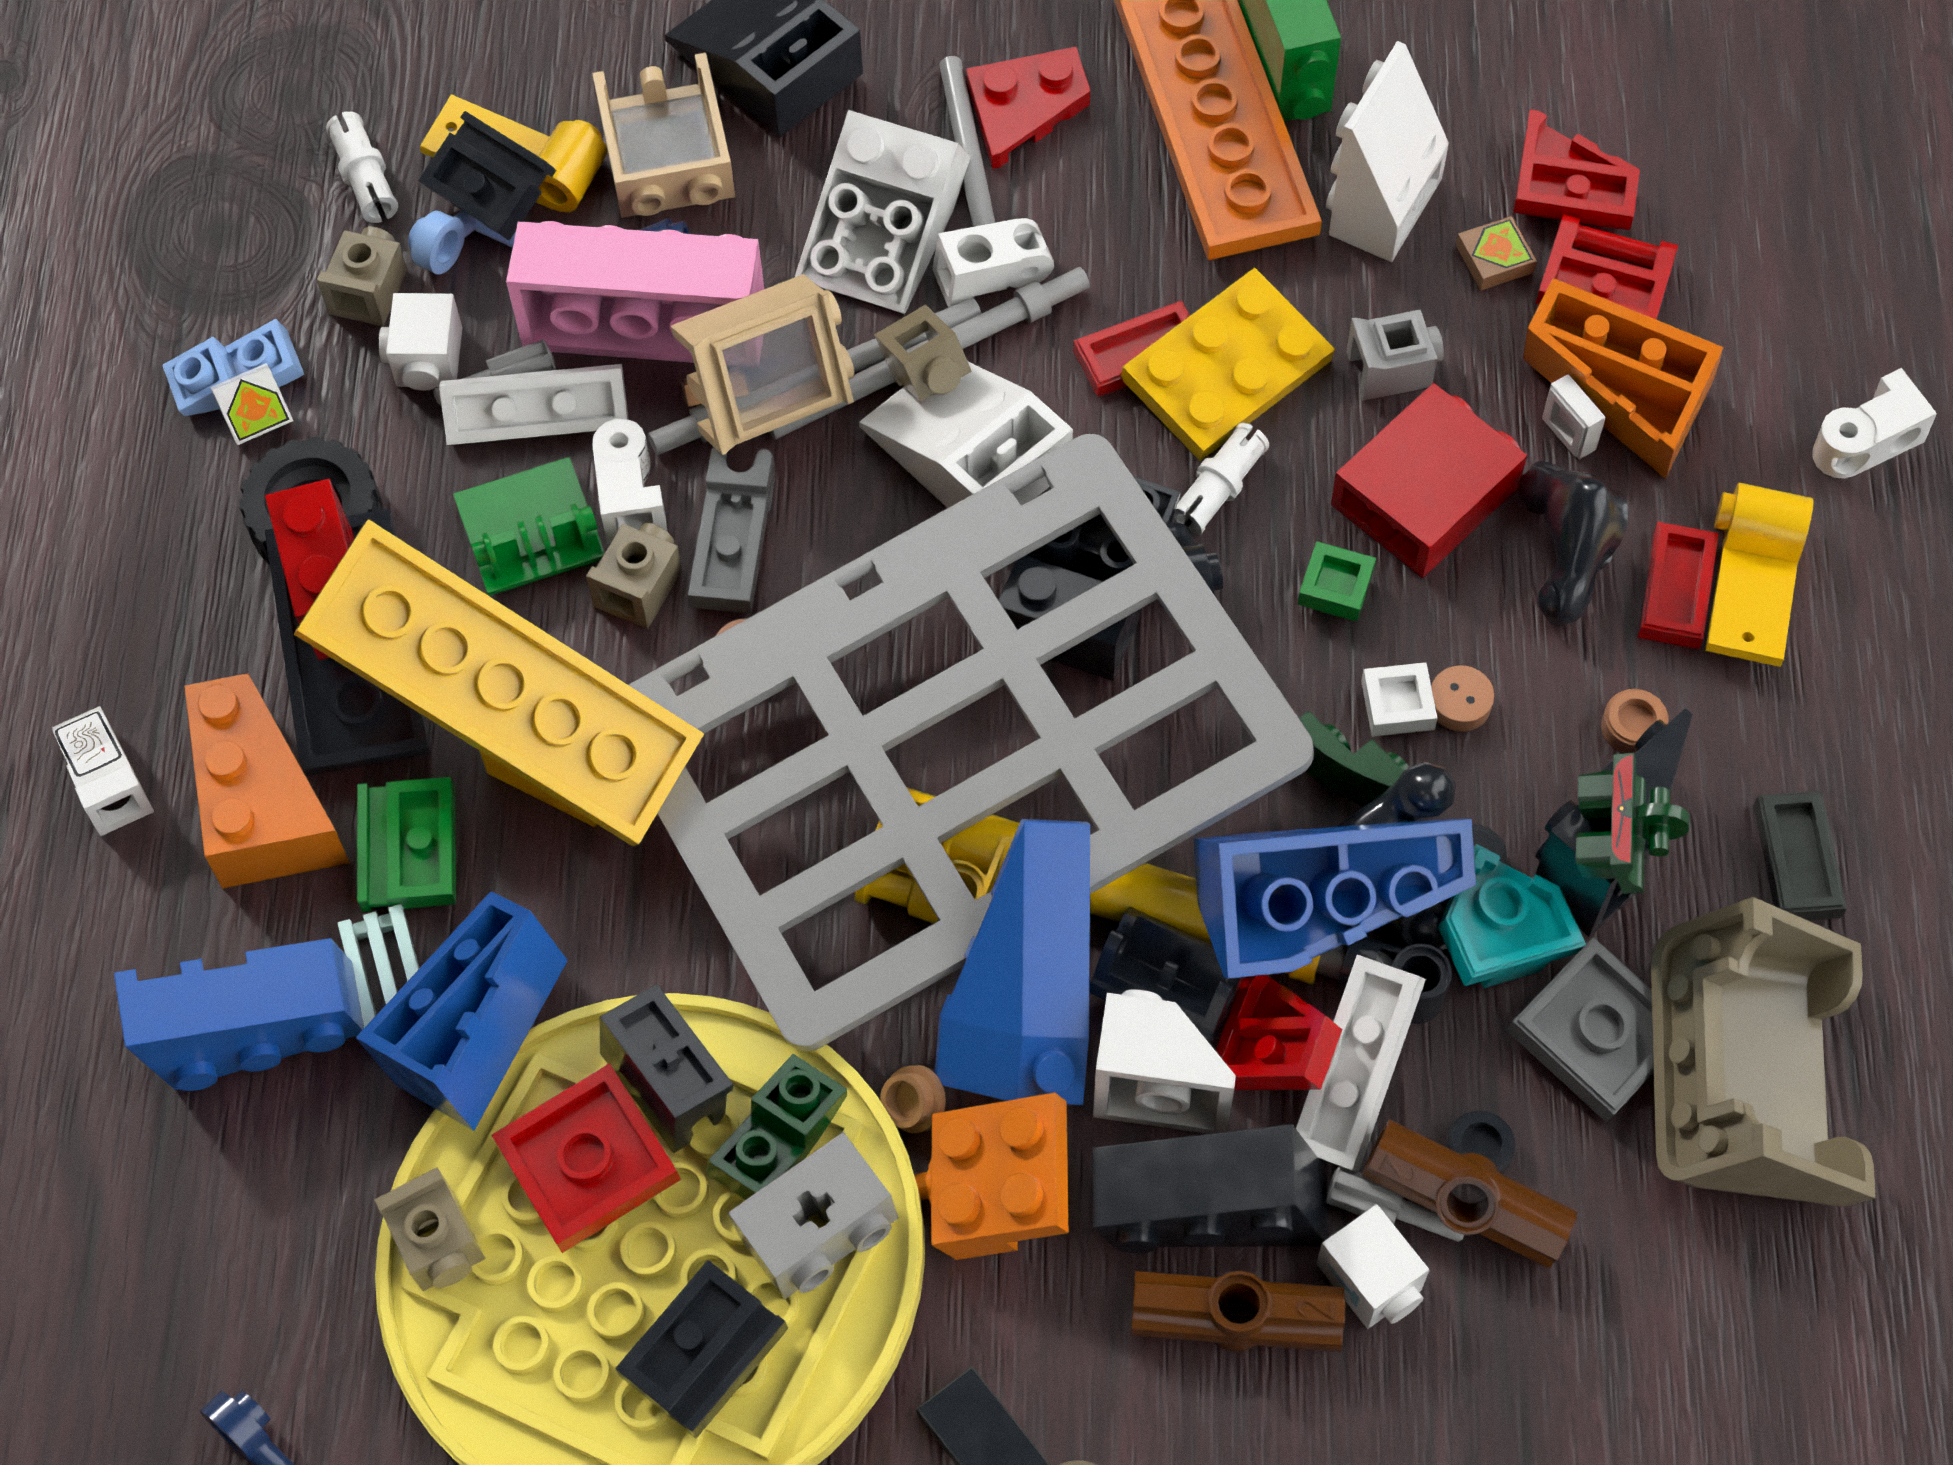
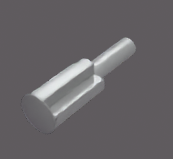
[433,339,556,405]
[1326,1166,1464,1242]

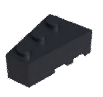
[1092,1124,1329,1253]

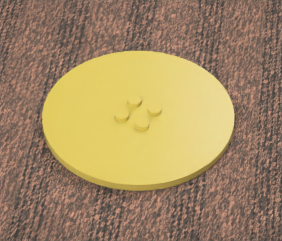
[375,993,925,1465]

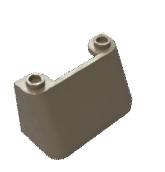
[1651,897,1876,1206]

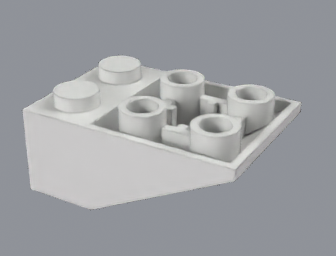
[1326,41,1449,262]
[794,110,971,314]
[859,362,1073,508]

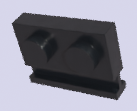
[418,111,557,241]
[615,1260,788,1439]

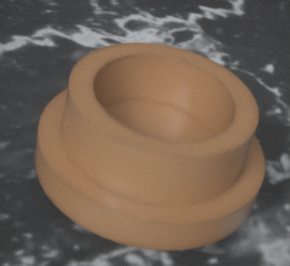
[880,1065,946,1133]

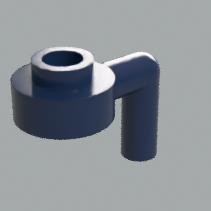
[200,1390,294,1465]

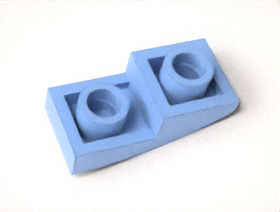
[162,319,304,416]

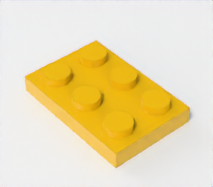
[1121,268,1335,461]

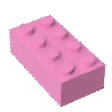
[506,221,764,368]

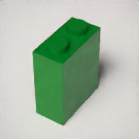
[1238,0,1341,122]

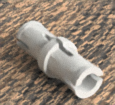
[326,112,398,223]
[1172,423,1269,537]

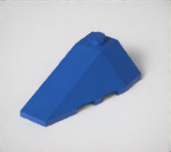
[1193,818,1476,979]
[935,819,1090,1105]

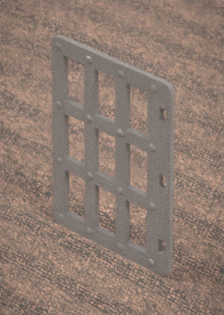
[629,434,1314,1051]

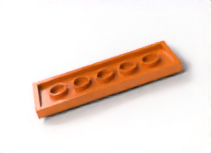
[1114,0,1322,260]

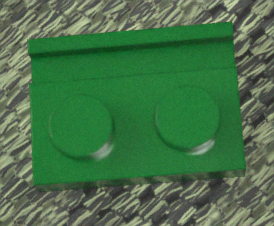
[357,777,456,912]

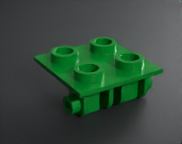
[453,457,605,596]

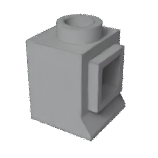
[1346,310,1444,401]

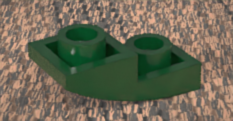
[1299,711,1409,807]
[708,1054,847,1200]

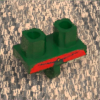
[1576,753,1690,894]

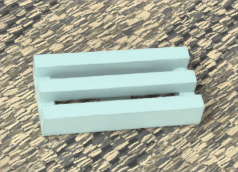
[337,904,419,1028]

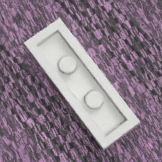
[439,364,629,445]
[1296,955,1426,1171]

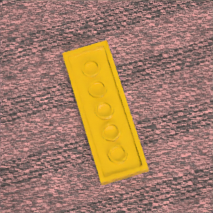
[294,519,704,846]

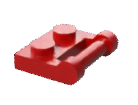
[1536,214,1679,319]

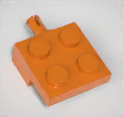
[914,1092,1069,1260]

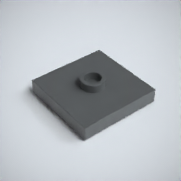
[1506,937,1654,1123]

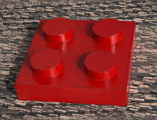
[491,1063,681,1253]

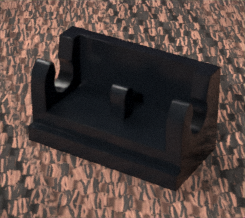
[1089,907,1243,1044]
[600,984,733,1153]

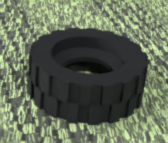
[239,437,383,561]

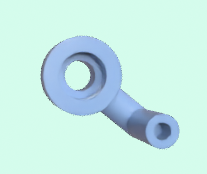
[408,210,516,275]

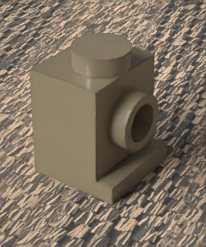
[317,226,407,326]
[874,304,972,402]
[586,523,682,629]
[374,1167,486,1291]

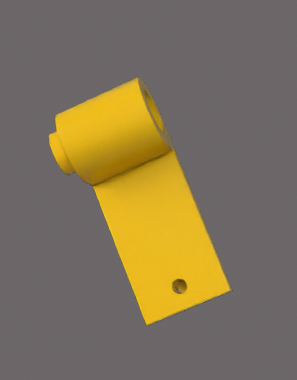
[420,94,608,212]
[1705,483,1814,667]

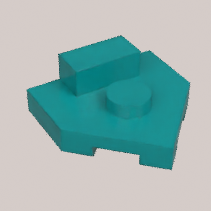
[1438,844,1586,988]

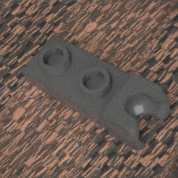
[688,448,775,613]

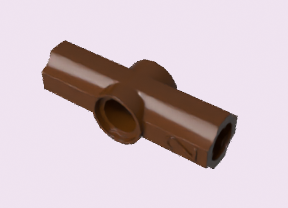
[1362,1119,1577,1268]
[1131,1271,1345,1352]

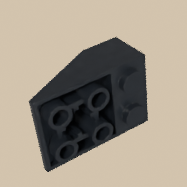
[664,0,863,138]
[998,476,1180,681]
[1535,708,1693,937]

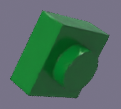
[1297,541,1376,622]

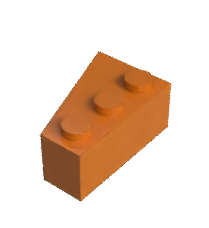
[1523,278,1724,479]
[184,673,350,889]

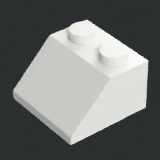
[1093,990,1236,1134]

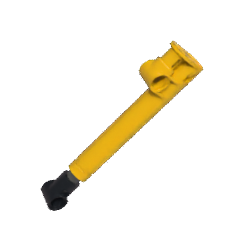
[854,787,1452,1024]

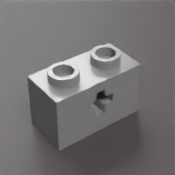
[728,1132,898,1300]

